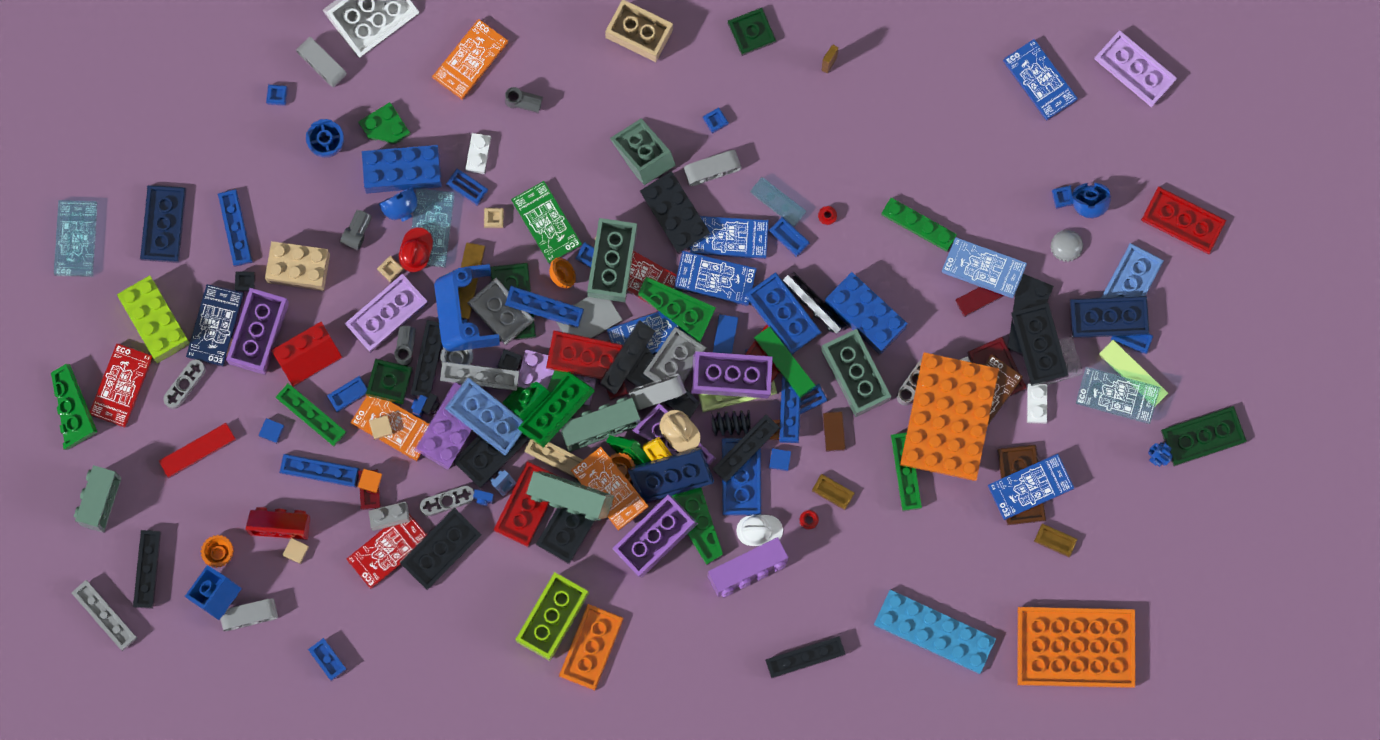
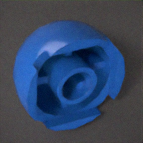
[306,119,344,158]
[1072,183,1111,218]
[379,187,417,222]

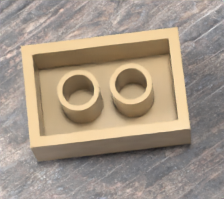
[605,0,673,62]
[265,241,330,291]

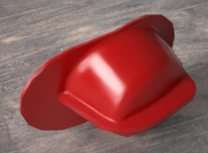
[399,227,433,272]

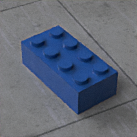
[362,145,442,194]
[825,272,908,355]

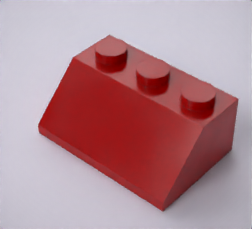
[271,321,342,387]
[246,507,310,540]

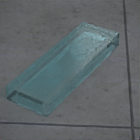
[750,177,806,227]

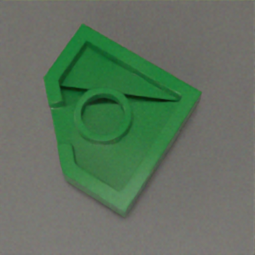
[358,102,411,144]
[502,382,550,421]
[606,435,651,465]

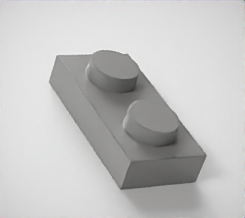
[369,502,410,531]

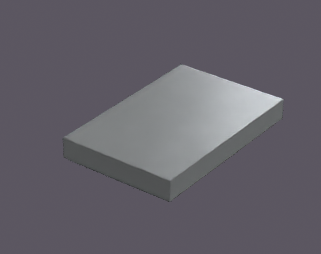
[467,278,534,345]
[556,297,622,338]
[643,327,707,383]

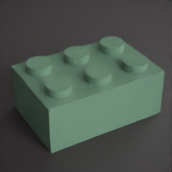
[74,465,122,533]

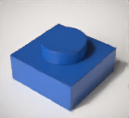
[411,395,428,418]
[473,489,495,506]

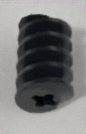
[711,410,751,436]

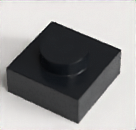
[235,271,256,292]
[497,349,522,371]
[422,393,440,416]

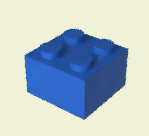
[184,565,242,620]

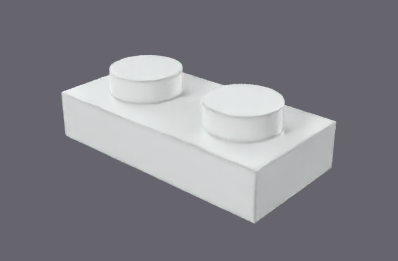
[466,133,491,174]
[1027,384,1047,424]

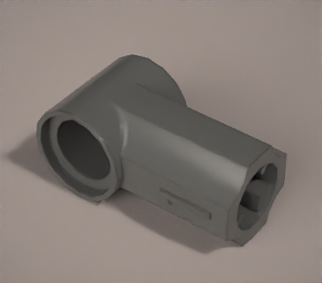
[505,87,543,113]
[340,210,372,250]
[394,326,416,366]

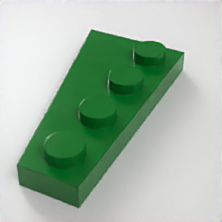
[638,277,716,343]
[51,364,97,450]
[672,487,723,566]

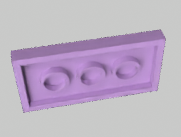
[1094,30,1177,107]
[345,274,428,353]
[517,350,597,407]

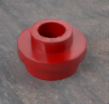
[818,206,837,225]
[799,510,819,530]

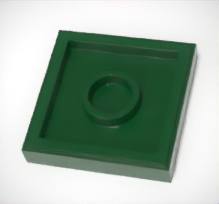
[727,7,776,56]
[366,359,413,404]

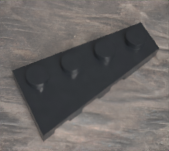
[1008,274,1054,355]
[626,347,700,419]

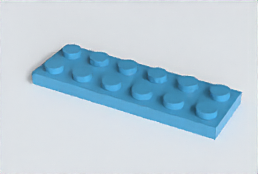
[874,590,996,674]

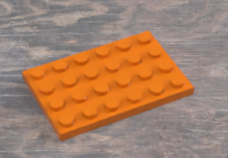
[900,352,999,481]
[1017,607,1135,688]

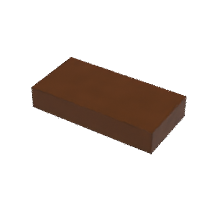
[823,412,845,452]

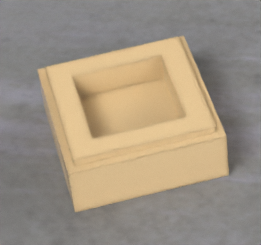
[484,208,504,228]
[377,256,404,283]
[369,415,393,440]
[283,538,309,564]

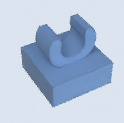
[490,470,516,497]

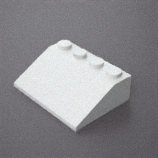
[323,0,419,57]

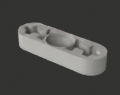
[164,360,205,409]
[420,486,474,516]

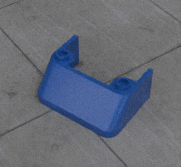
[434,264,500,352]

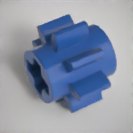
[1148,442,1172,467]

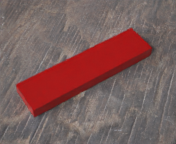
[159,423,236,478]

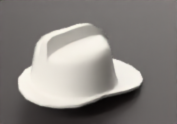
[736,515,783,546]

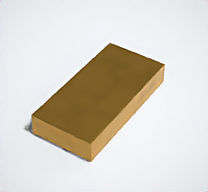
[821,45,839,74]
[812,474,855,510]
[1034,524,1077,557]

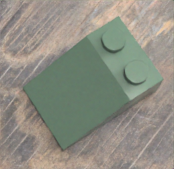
[610,118,676,185]

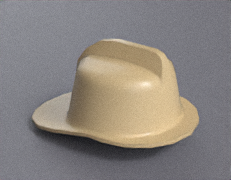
[660,410,700,452]

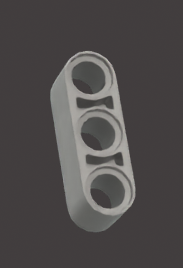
[296,37,347,88]
[684,150,742,186]
[897,358,922,405]
[629,374,686,410]
[220,598,278,631]

